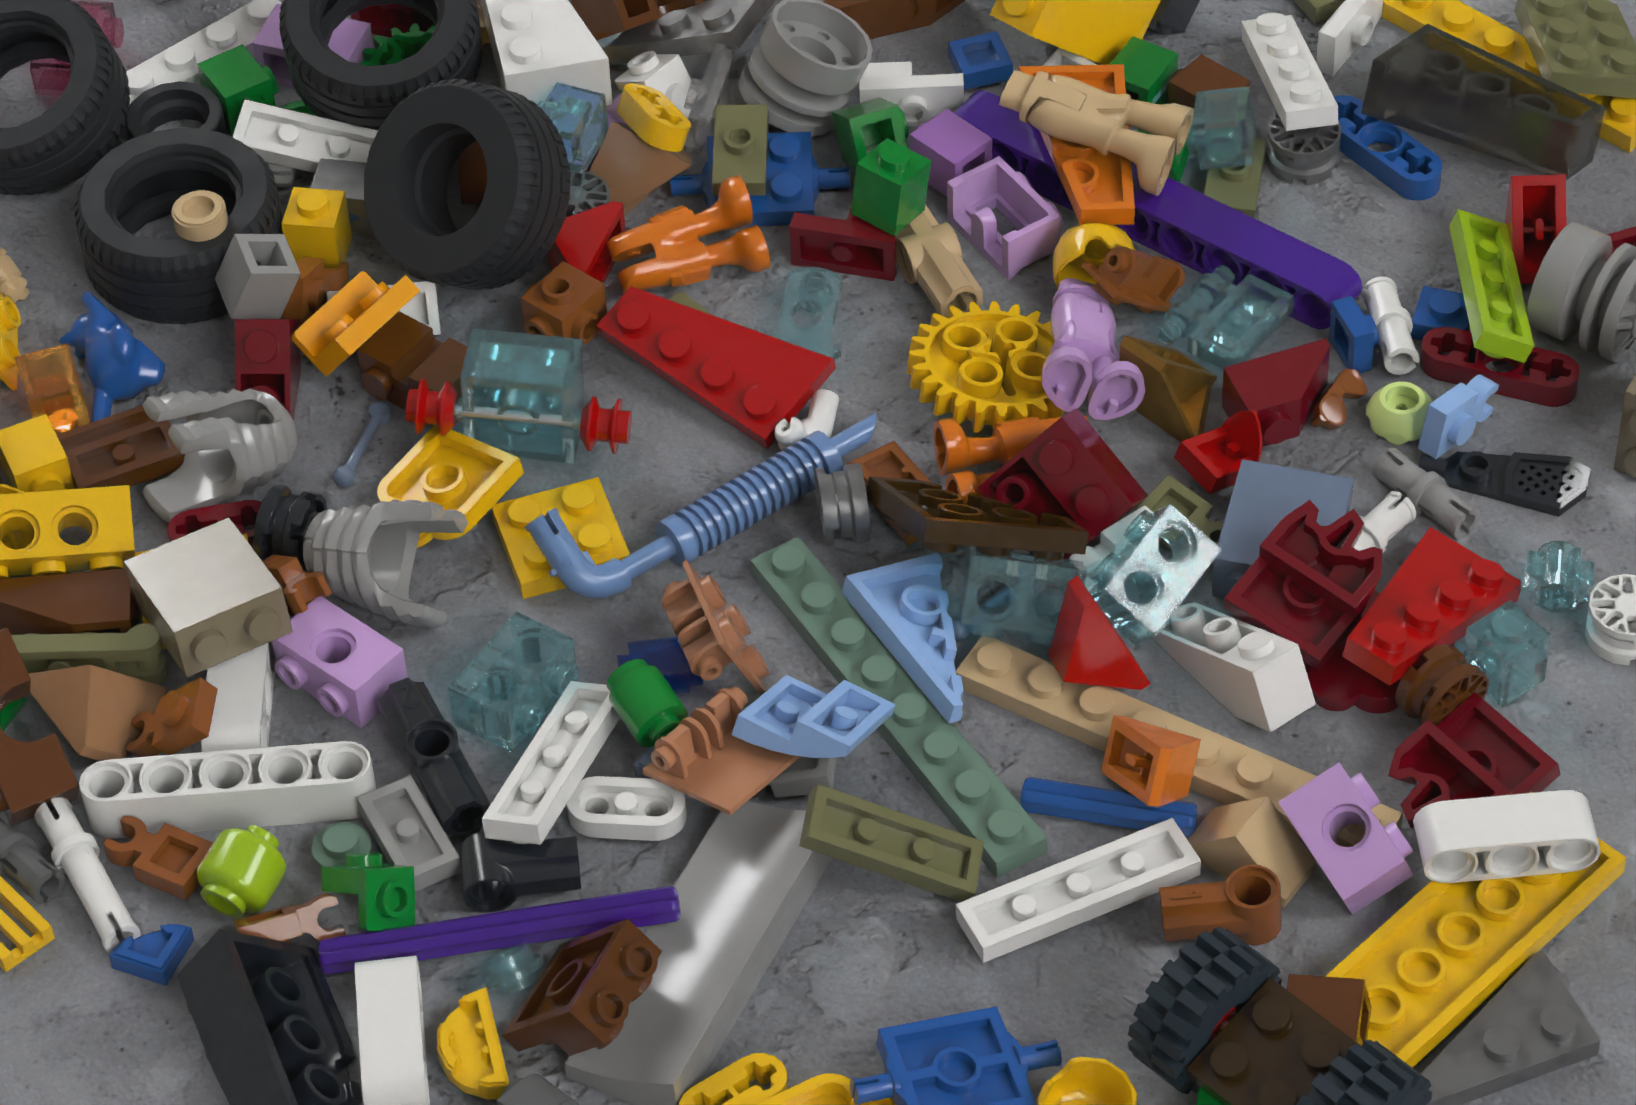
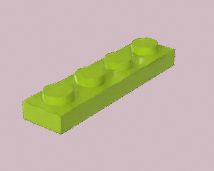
[1449,209,1534,363]

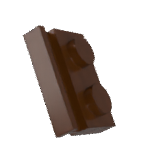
[57,405,185,489]

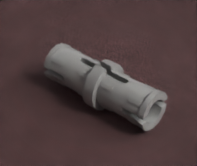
[1372,447,1480,539]

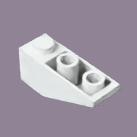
[1150,602,1316,732]

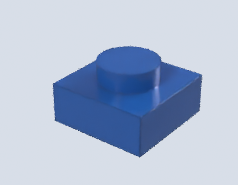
[948,31,1013,90]
[1411,286,1470,341]
[1329,296,1379,374]

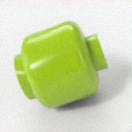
[197,825,287,918]

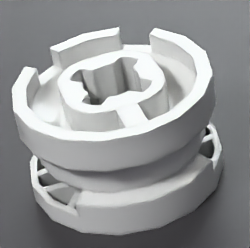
[1585,574,1636,666]

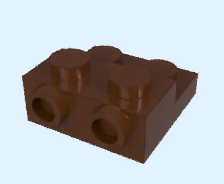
[501,919,662,1056]

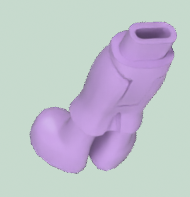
[1041,278,1145,420]

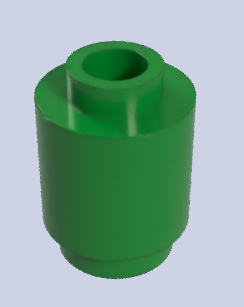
[607,659,688,747]

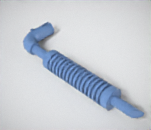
[525,412,877,599]

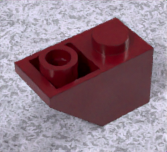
[235,319,301,420]

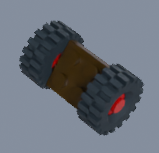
[1128,927,1432,1105]

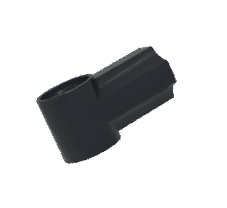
[460,832,581,912]

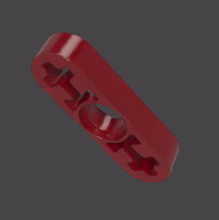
[1420,327,1580,407]

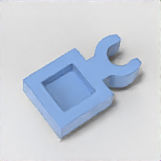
[1418,375,1499,459]

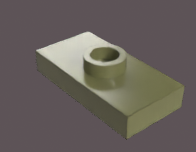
[712,104,769,196]
[1204,133,1267,219]

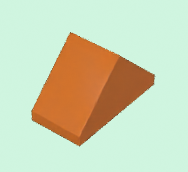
[1101,715,1201,807]

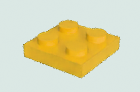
[491,477,630,599]

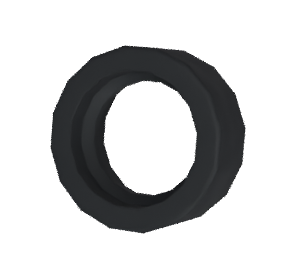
[126,81,227,140]

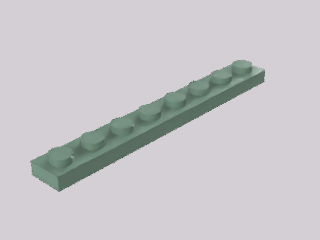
[750,536,1047,878]

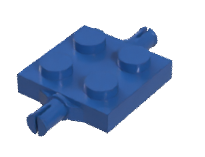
[671,131,850,227]
[850,1006,1062,1105]

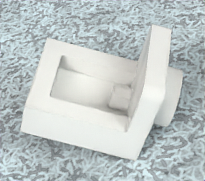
[614,51,704,120]

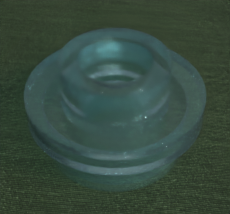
[483,943,543,995]

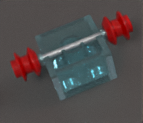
[406,328,632,464]

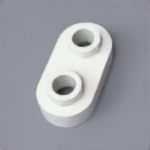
[567,776,687,841]

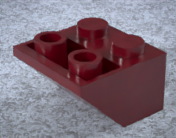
[977,408,1148,576]

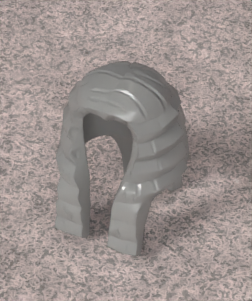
[142,388,297,523]
[303,499,468,628]

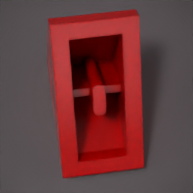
[1505,174,1567,284]
[547,201,626,283]
[1048,575,1151,690]

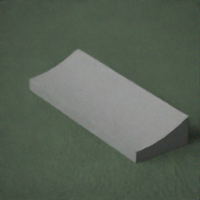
[564,801,832,1105]

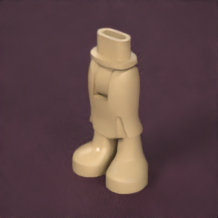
[999,70,1194,196]

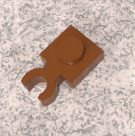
[126,677,218,757]
[103,816,213,901]

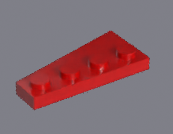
[596,286,836,449]
[1342,527,1524,686]

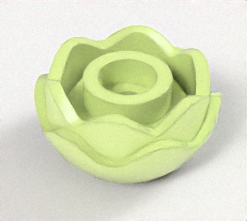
[1365,382,1433,445]

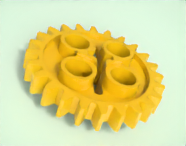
[907,301,1071,433]

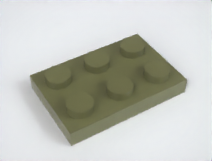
[1514,0,1636,99]

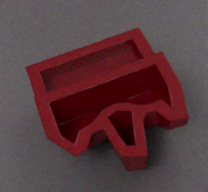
[1224,499,1383,671]
[1388,692,1561,828]

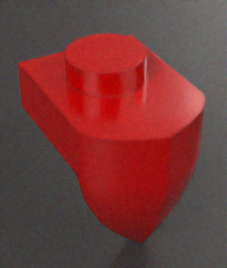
[1174,410,1263,494]

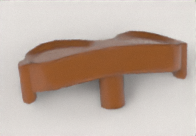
[1311,368,1368,429]

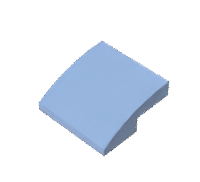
[731,674,896,758]

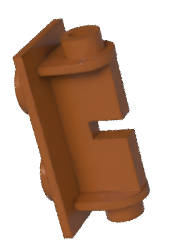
[1082,246,1185,316]

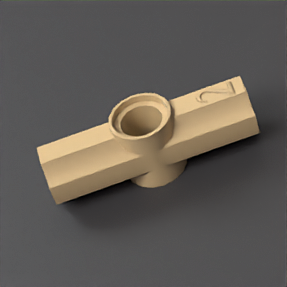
[896,204,983,318]

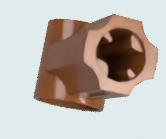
[1159,865,1282,946]

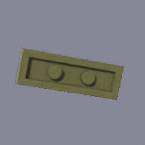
[799,784,984,902]

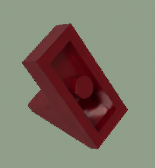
[789,209,897,281]

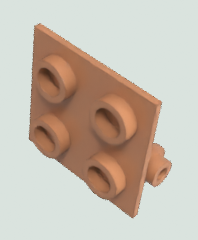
[661,560,770,695]
[642,687,801,815]

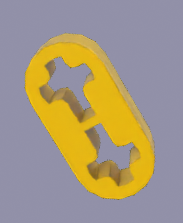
[616,83,691,152]
[679,1053,788,1105]

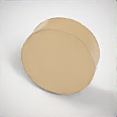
[171,190,228,242]

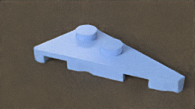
[842,553,964,724]

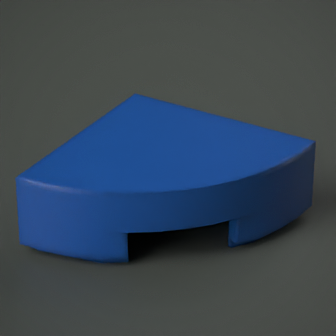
[109,924,194,986]

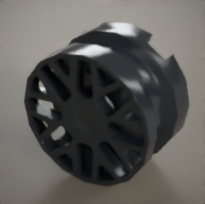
[253,485,327,570]

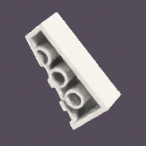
[480,0,613,116]

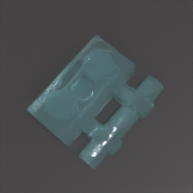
[1156,265,1294,370]

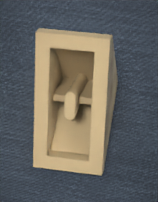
[1187,796,1316,908]

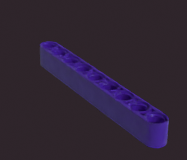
[953,90,1363,330]

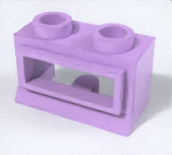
[947,156,1063,281]

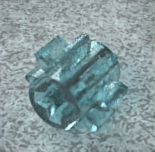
[1521,541,1595,613]

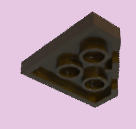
[866,476,1089,561]

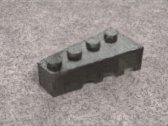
[1361,24,1606,180]

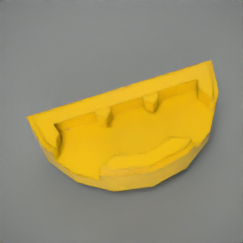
[437,987,510,1100]

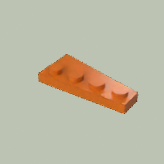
[1019,64,1135,225]

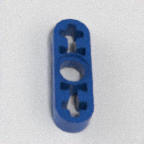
[1334,95,1442,200]

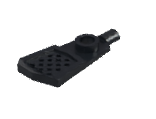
[1419,451,1591,517]

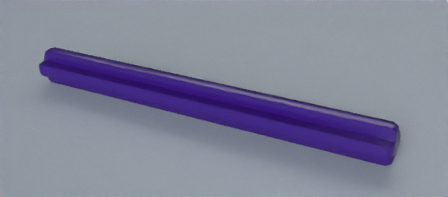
[318,886,681,975]

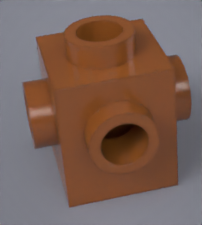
[521,261,607,359]

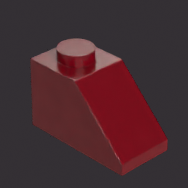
[1222,338,1330,446]

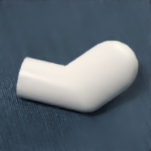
[774,389,839,451]

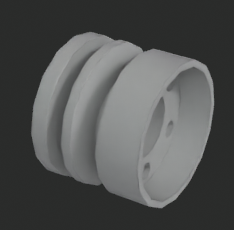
[738,0,873,136]
[1527,222,1636,363]

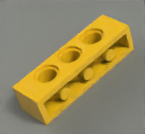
[0,485,135,579]

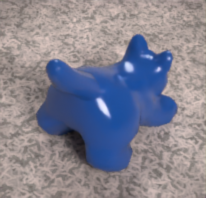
[58,290,165,423]

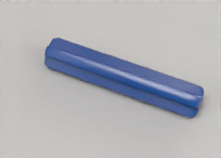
[1020,777,1198,838]

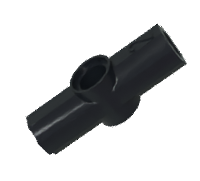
[377,677,490,839]

